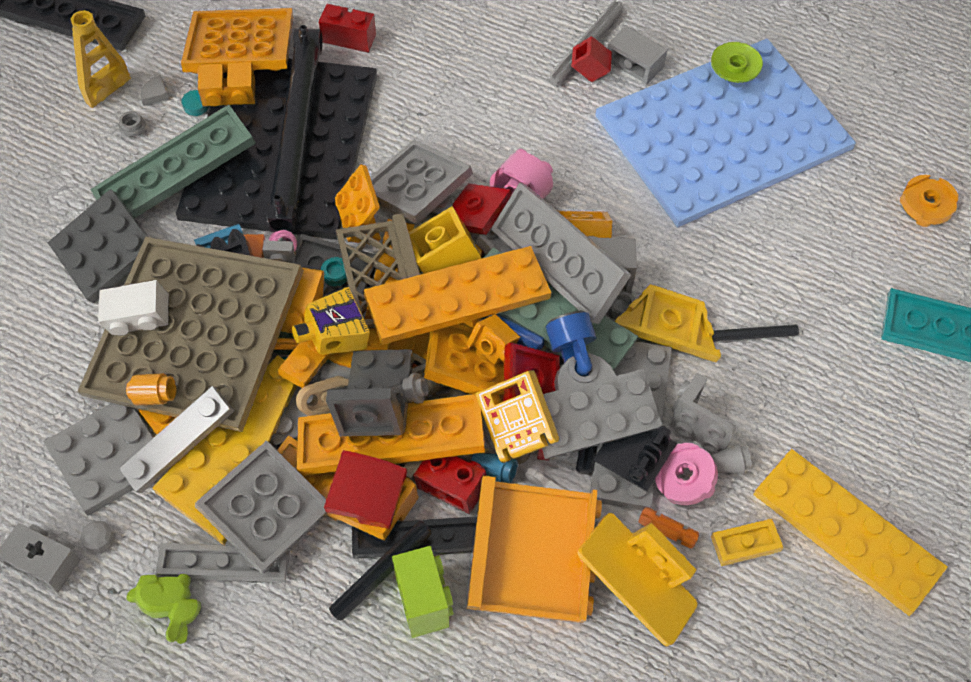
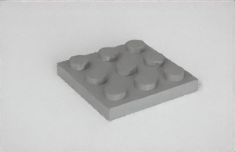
[370,139,473,224]
[43,403,153,516]
[195,440,327,574]

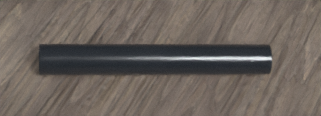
[712,324,799,342]

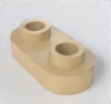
[296,376,349,416]

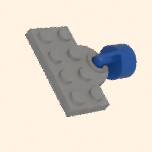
[542,310,662,459]

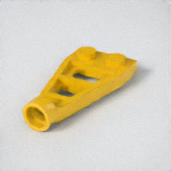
[71,11,131,108]

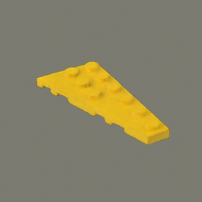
[152,355,297,546]

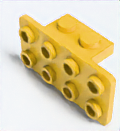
[578,513,698,646]

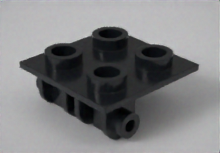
[593,426,677,492]

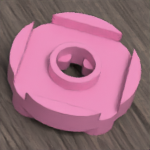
[655,443,718,506]

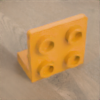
[335,164,381,245]

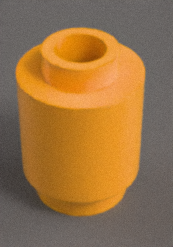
[126,373,176,406]

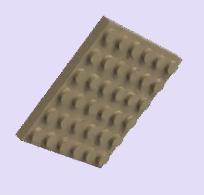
[77,237,304,432]

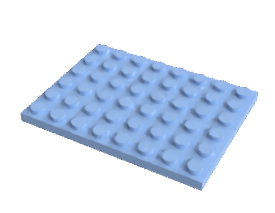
[595,39,856,228]

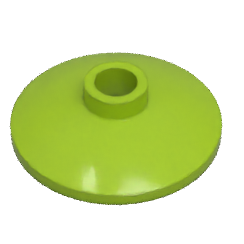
[711,42,763,83]

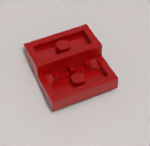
[324,450,407,529]

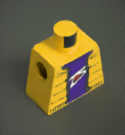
[292,287,370,355]

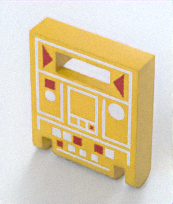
[475,370,559,463]

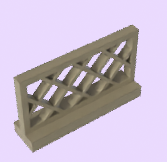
[336,213,420,329]

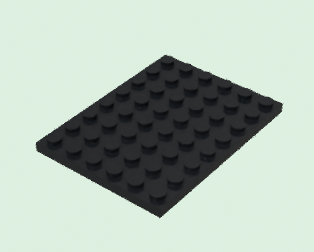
[176,58,377,240]

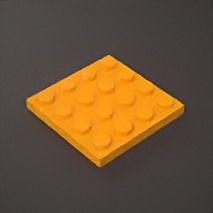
[181,8,293,74]

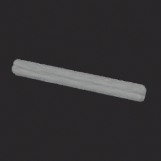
[549,1,623,87]

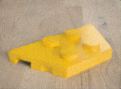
[614,284,721,363]

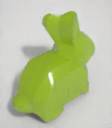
[126,574,201,644]

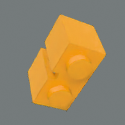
[198,62,255,106]

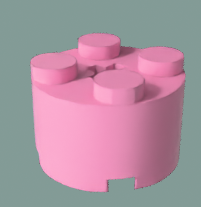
[490,149,553,199]

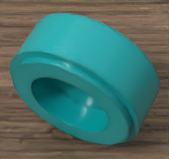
[181,90,209,116]
[321,257,347,286]

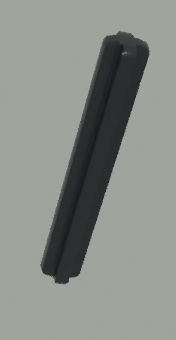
[329,521,432,621]

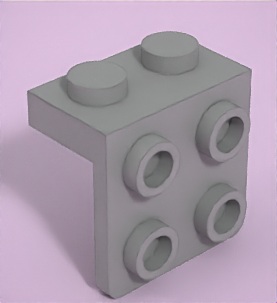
[670,373,736,453]

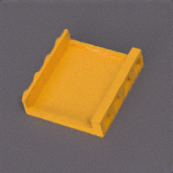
[466,476,602,623]

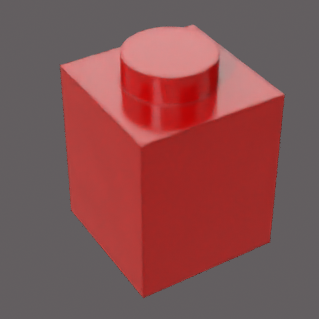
[571,36,612,82]

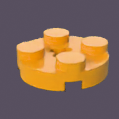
[900,175,959,227]

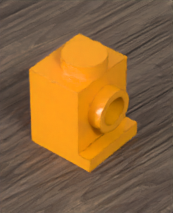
[466,314,520,365]

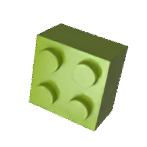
[392,546,454,638]

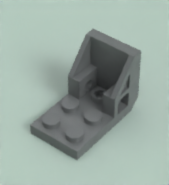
[326,349,414,436]

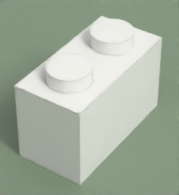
[98,280,169,335]

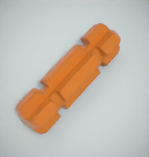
[638,507,699,548]

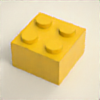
[408,206,482,274]

